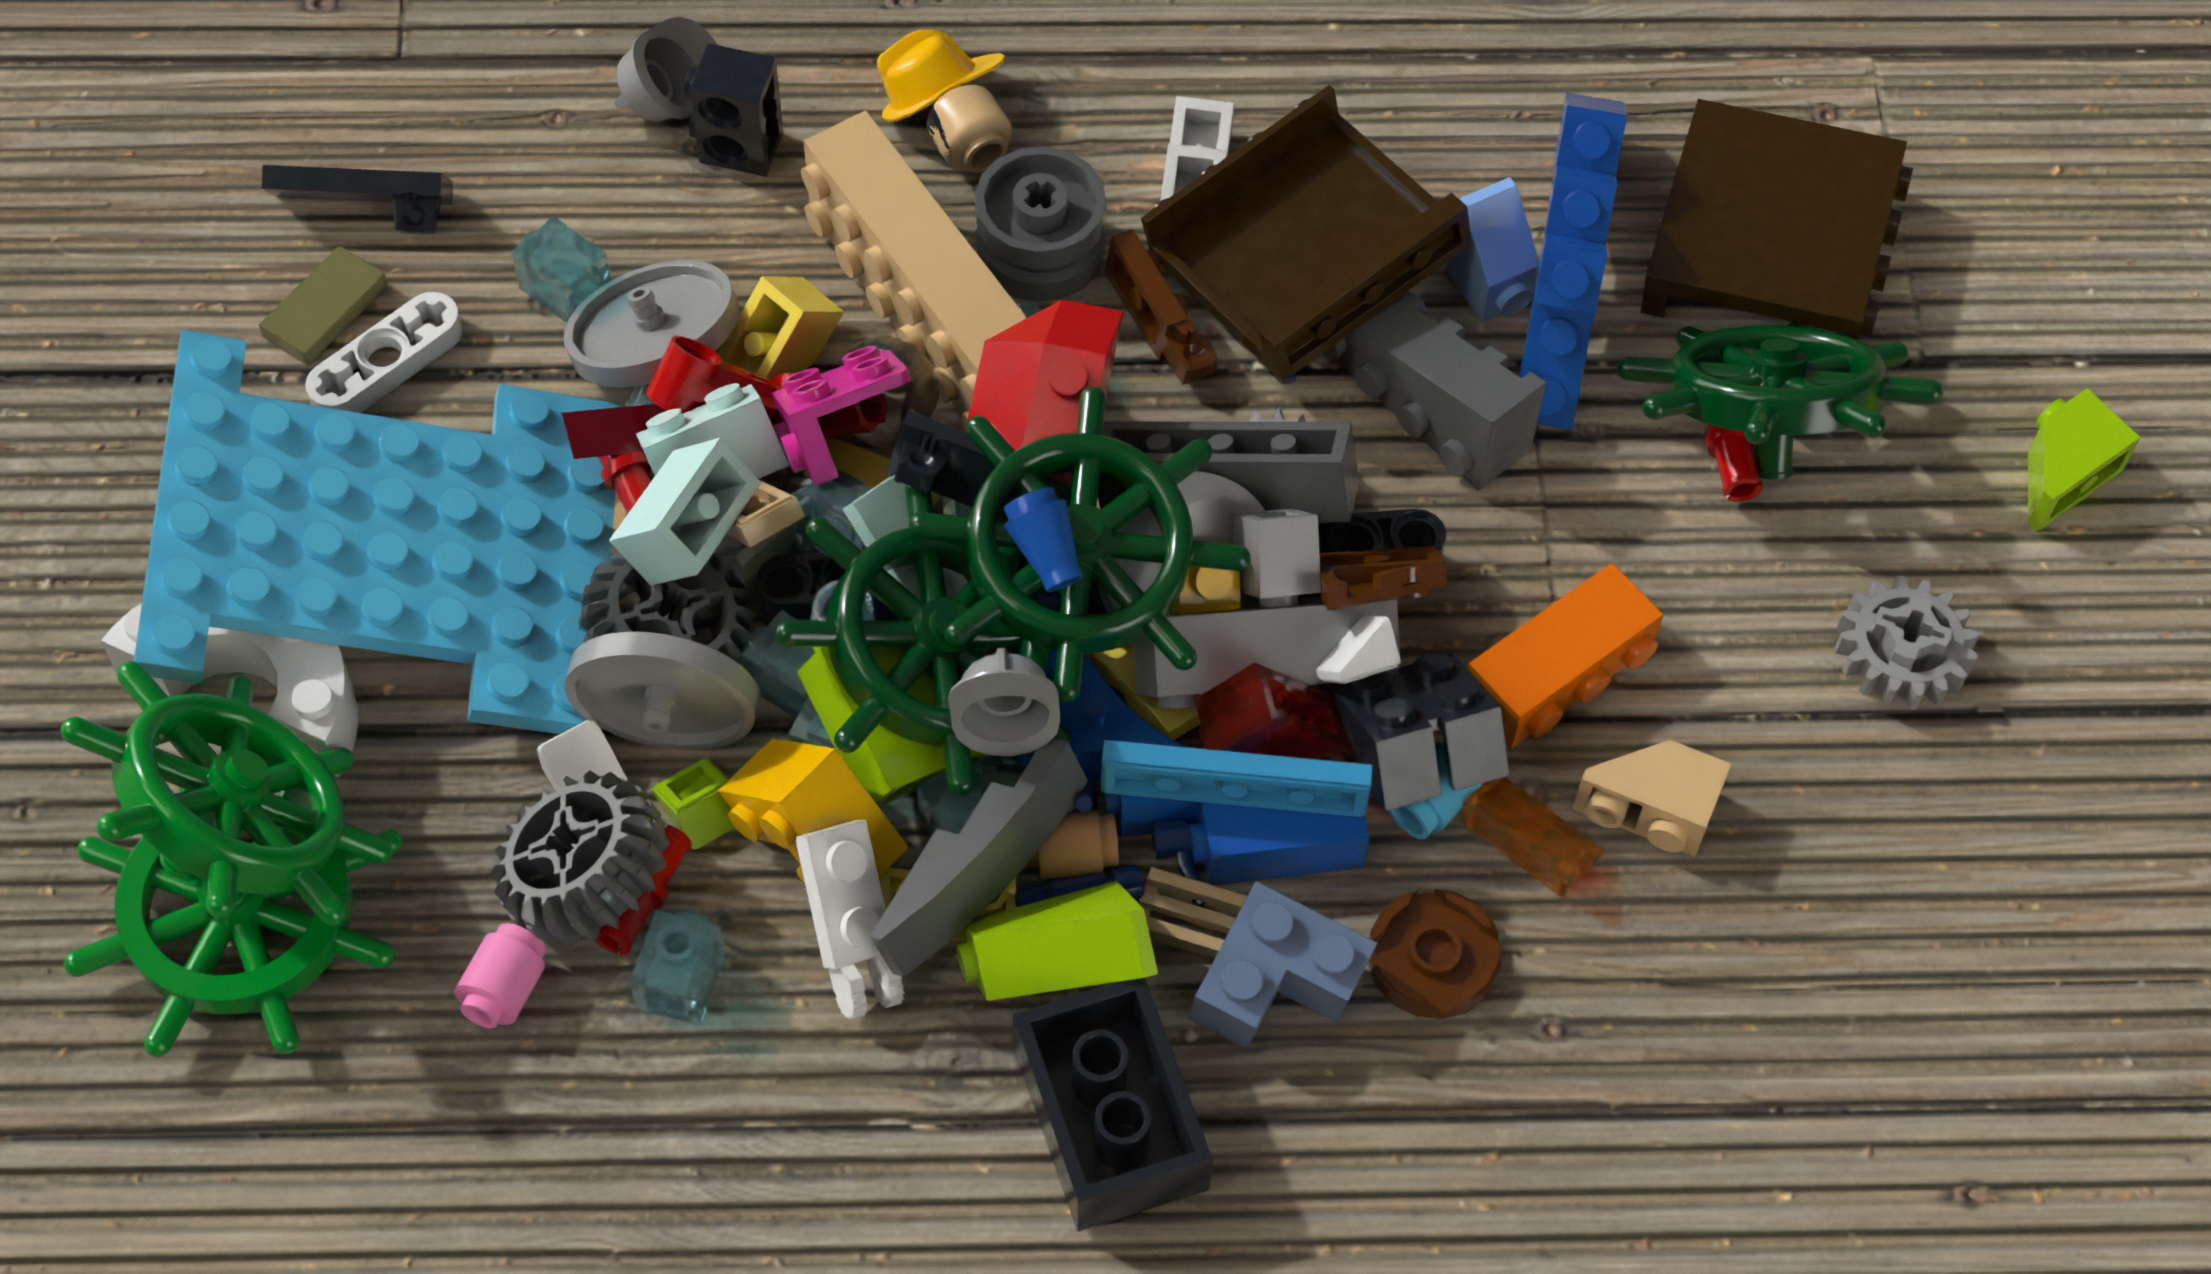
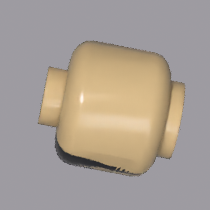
[926,84,1012,173]

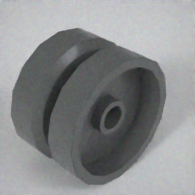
[974,146,1107,302]

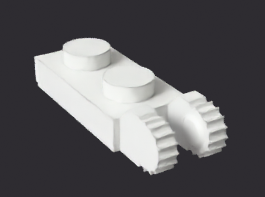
[796,820,905,1020]

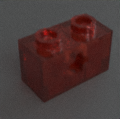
[1194,662,1349,761]

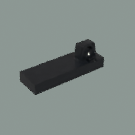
[261,165,453,235]
[887,410,1073,521]

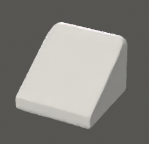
[1315,615,1401,684]
[537,718,628,791]

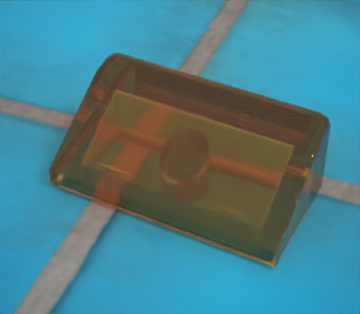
[1459,777,1604,899]

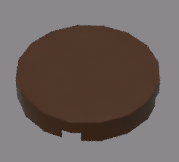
[1368,889,1501,1019]

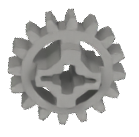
[1835,576,1979,710]

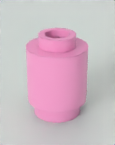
[454,923,547,1028]

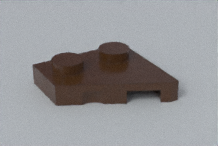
[1318,546,1447,610]

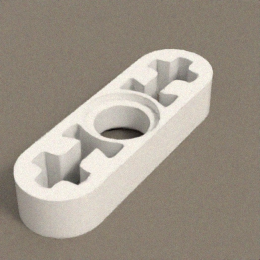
[305,292,462,413]

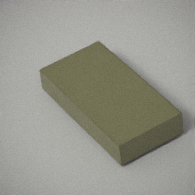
[259,245,388,366]

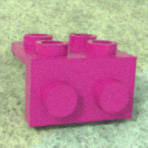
[772,346,911,486]

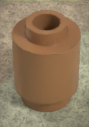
[1025,809,1119,880]

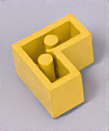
[718,738,909,884]

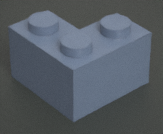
[1188,881,1377,1050]

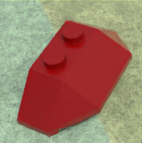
[965,300,1123,520]

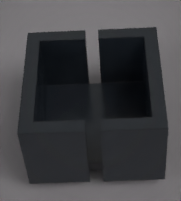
[1331,653,1509,811]

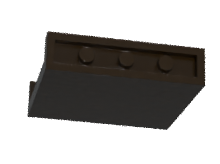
[1141,85,1472,382]
[1640,99,1913,340]

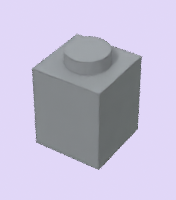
[1233,509,1321,607]

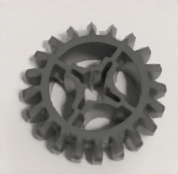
[578,550,753,665]
[491,770,670,947]

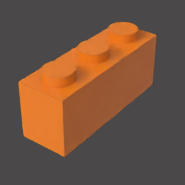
[1467,563,1664,748]

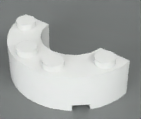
[101,603,358,778]

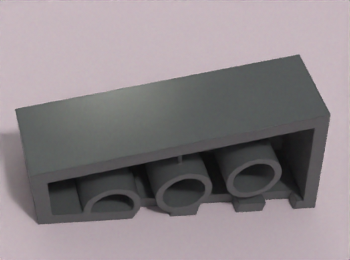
[1322,290,1547,491]

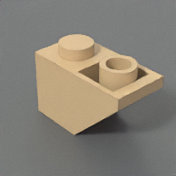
[1573,740,1732,857]

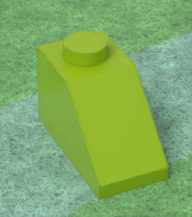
[2028,388,2141,532]

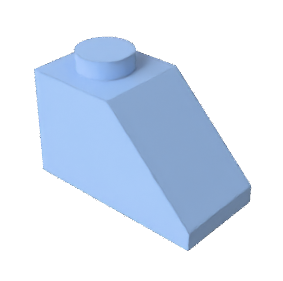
[1445,177,1539,323]

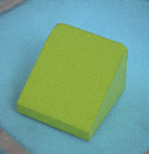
[651,757,735,850]

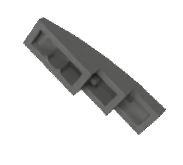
[870,738,1088,977]

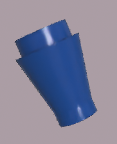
[1004,487,1084,593]

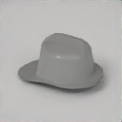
[614,16,718,122]
[948,648,1060,756]

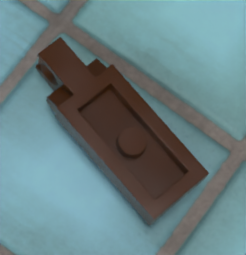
[1104,229,1218,385]

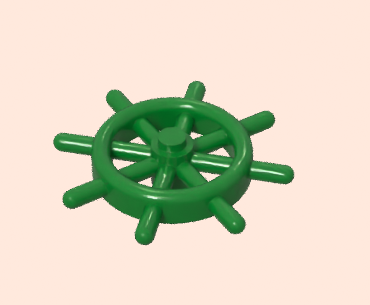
[61,661,393,926]
[64,786,403,1057]

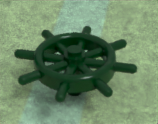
[1617,322,1943,480]
[909,386,1251,703]
[775,485,1072,797]

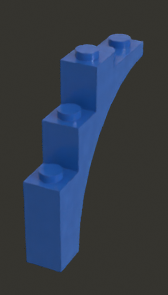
[1519,92,1627,430]
[1018,586,1369,886]

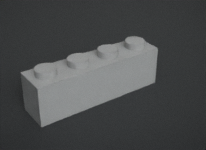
[1133,599,1401,708]

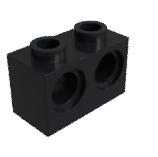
[684,43,784,177]

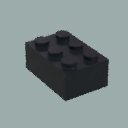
[1013,978,1213,1232]

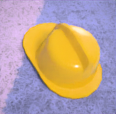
[877,29,1006,122]

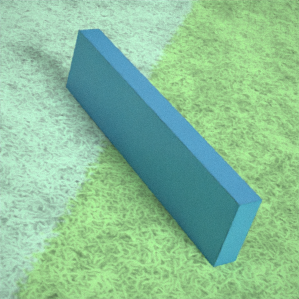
[1101,740,1372,817]

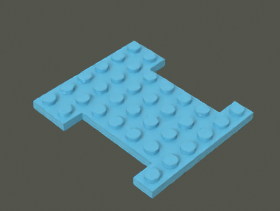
[134,330,622,734]

